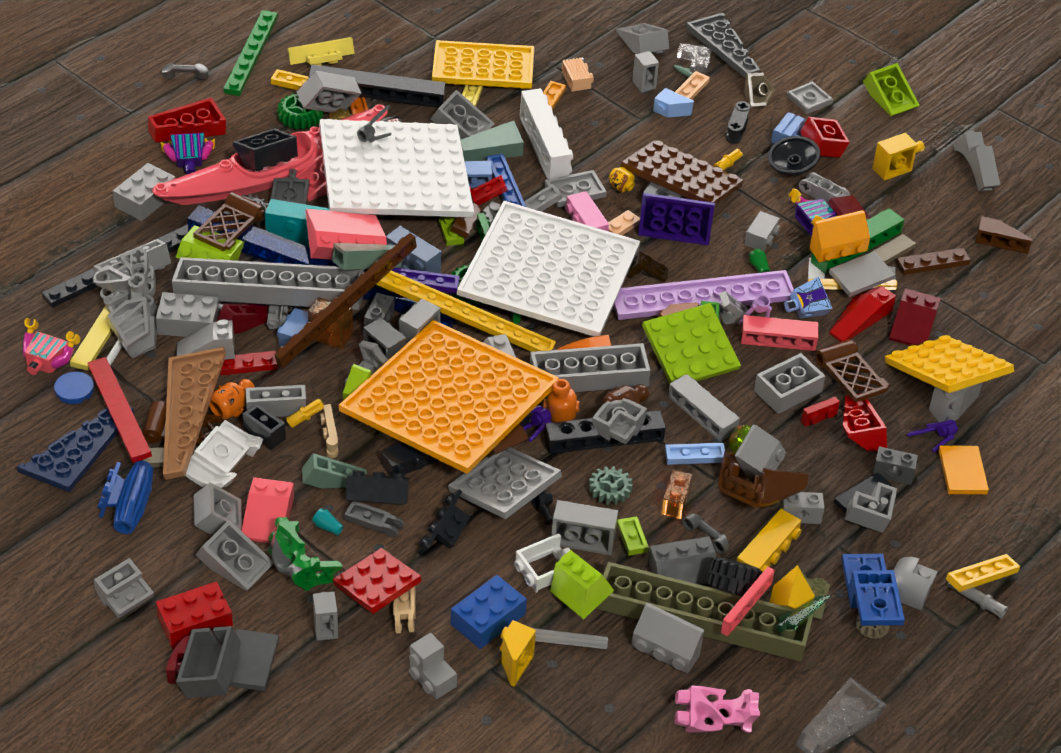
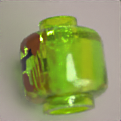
[729,425,751,453]

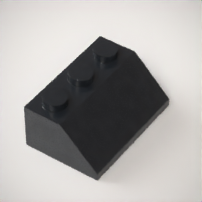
[233,128,298,171]

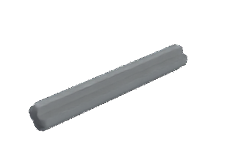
[533,628,608,649]

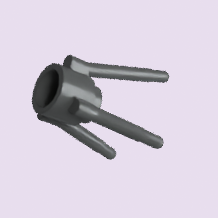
[357,105,392,143]

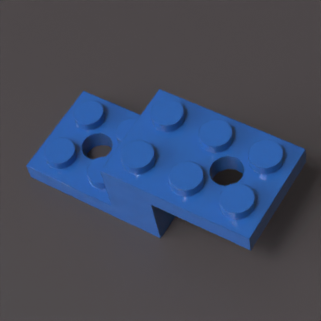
[841,554,905,626]

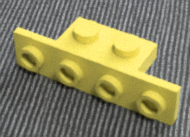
[288,37,355,66]

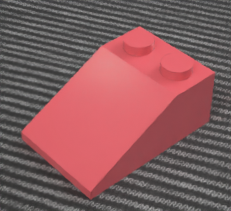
[296,153,327,201]
[242,477,294,543]

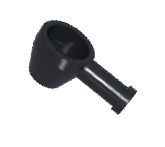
[531,491,553,525]

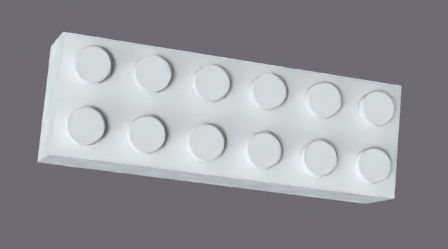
[520,88,573,180]

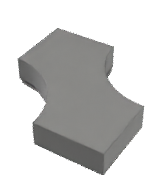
[359,340,389,370]

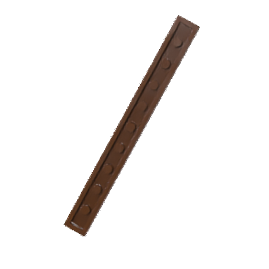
[274,233,417,369]

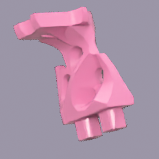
[675,686,760,733]

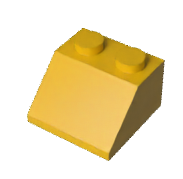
[500,620,536,687]

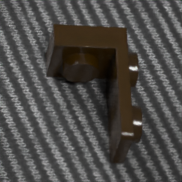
[627,251,668,282]

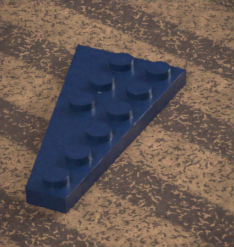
[17,406,134,492]

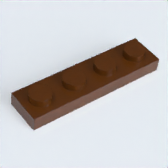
[896,248,970,275]

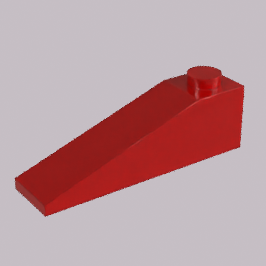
[829,286,896,342]
[843,393,887,451]

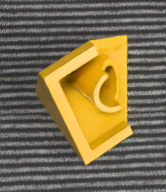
[769,565,815,613]

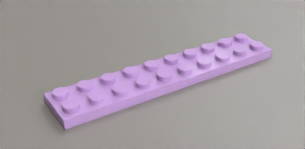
[613,270,794,320]

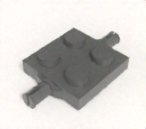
[271,169,310,205]

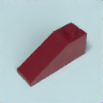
[216,304,269,333]

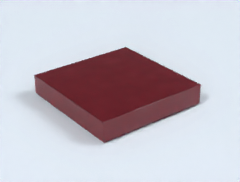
[828,195,870,220]

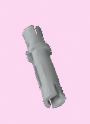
[947,583,1008,618]

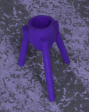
[523,405,551,442]
[907,419,958,452]

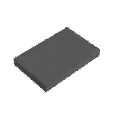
[229,629,279,691]

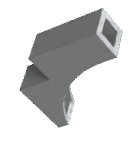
[953,130,1000,192]

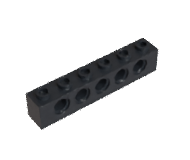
[545,411,666,454]

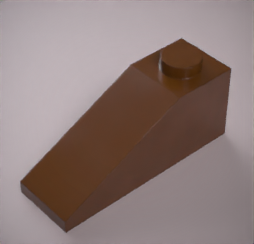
[975,216,1032,254]

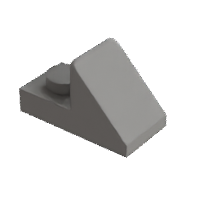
[719,291,750,324]

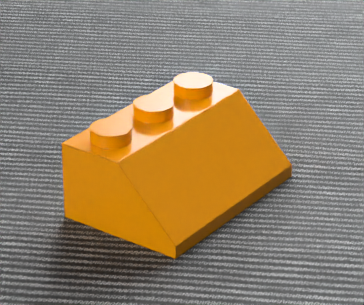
[809,210,870,262]

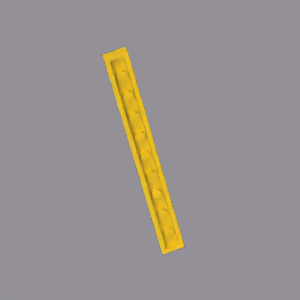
[376,271,556,352]

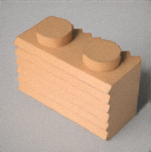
[562,58,594,92]

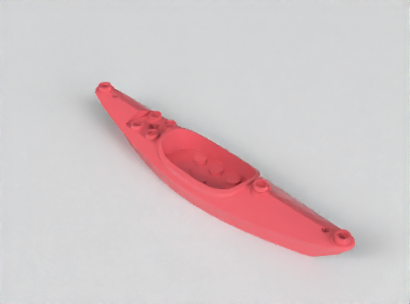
[152,104,388,205]

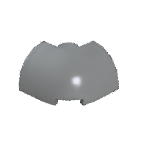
[592,398,647,444]
[894,557,938,611]

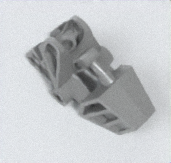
[93,248,158,358]

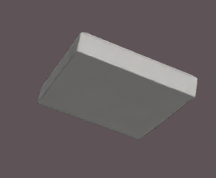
[786,81,833,114]

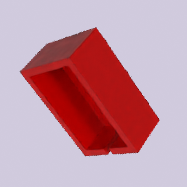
[156,581,233,649]

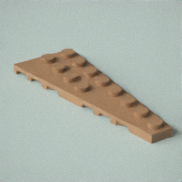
[163,347,226,480]

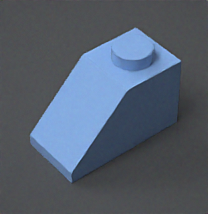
[653,88,694,118]

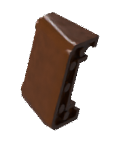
[718,451,809,508]

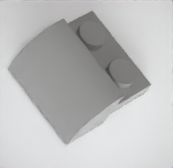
[94,558,154,619]

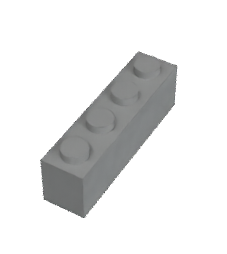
[93,239,171,288]
[668,374,740,442]

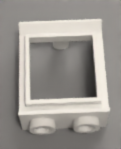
[514,533,570,593]

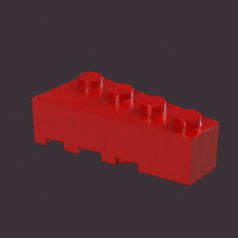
[148,97,226,143]

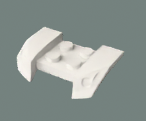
[185,420,263,488]

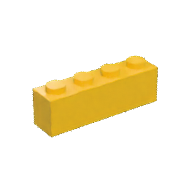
[737,509,802,572]

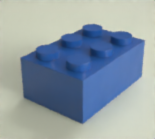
[451,575,527,649]

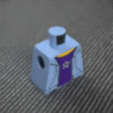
[784,277,832,318]

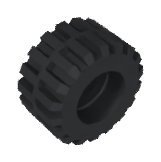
[706,557,763,596]

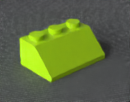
[176,225,244,261]
[550,550,614,620]

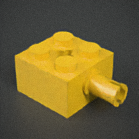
[872,133,925,181]

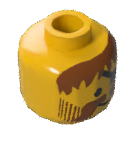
[609,167,635,193]

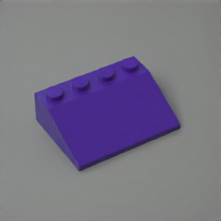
[638,193,715,246]

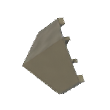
[744,72,775,107]

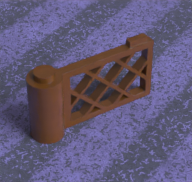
[193,192,266,251]
[815,340,889,403]
[142,401,229,446]

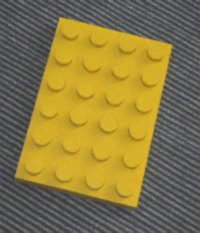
[432,40,534,89]
[885,335,1014,393]

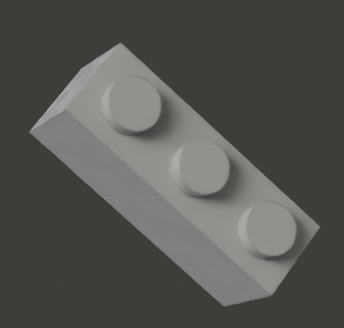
[246,385,306,417]

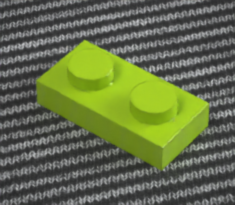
[438,216,464,246]
[617,516,649,556]

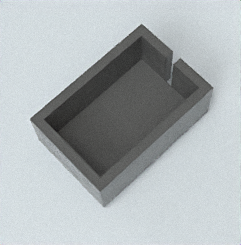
[176,626,241,698]

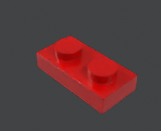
[471,175,508,205]
[801,397,840,427]

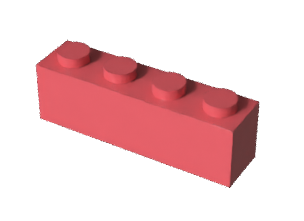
[741,315,818,351]

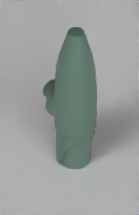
[674,65,693,78]

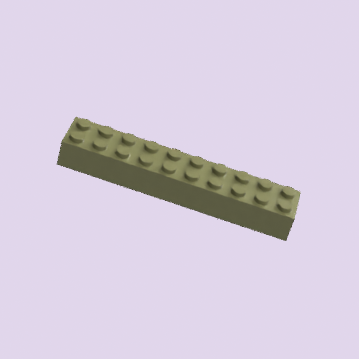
[596,562,813,662]

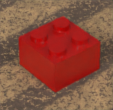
[800,117,850,158]

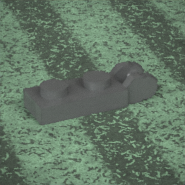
[344,500,404,538]

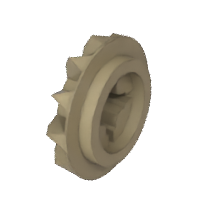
[856,616,889,639]

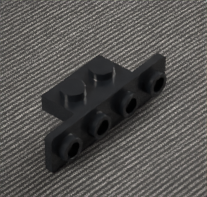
[417,489,470,555]

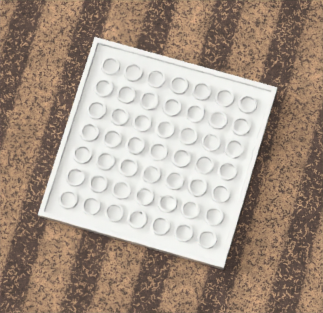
[319,119,474,217]
[457,201,640,337]

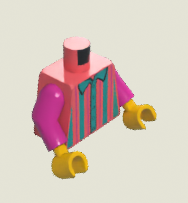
[23,318,81,375]

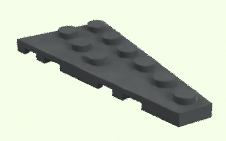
[685,13,760,78]

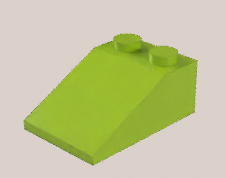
[863,63,919,116]

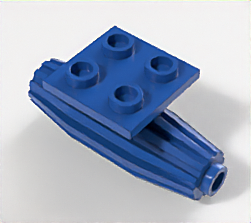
[97,461,153,535]

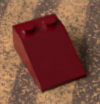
[889,288,941,346]

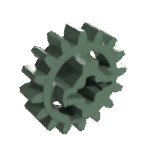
[589,466,633,505]

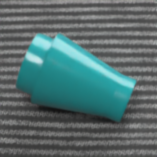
[312,508,344,536]

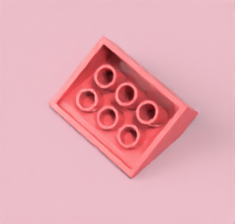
[305,209,387,260]

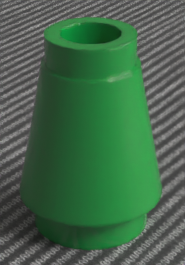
[749,249,771,273]

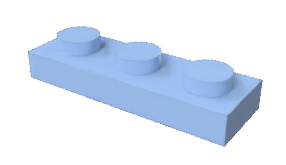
[665,443,725,465]

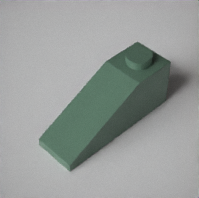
[302,453,367,488]

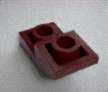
[166,636,190,684]

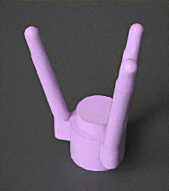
[738,293,772,325]

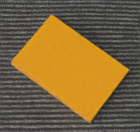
[939,446,989,494]

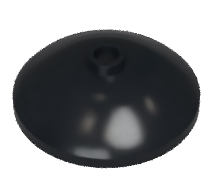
[768,136,820,176]

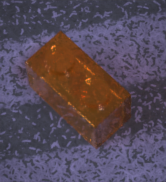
[661,470,692,519]

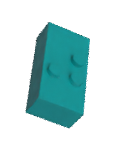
[265,199,329,247]

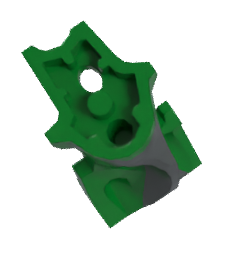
[268,517,343,591]

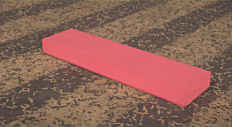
[721,567,774,636]

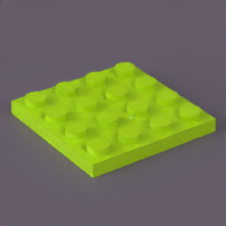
[642,303,741,384]

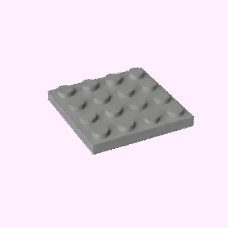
[448,448,562,519]

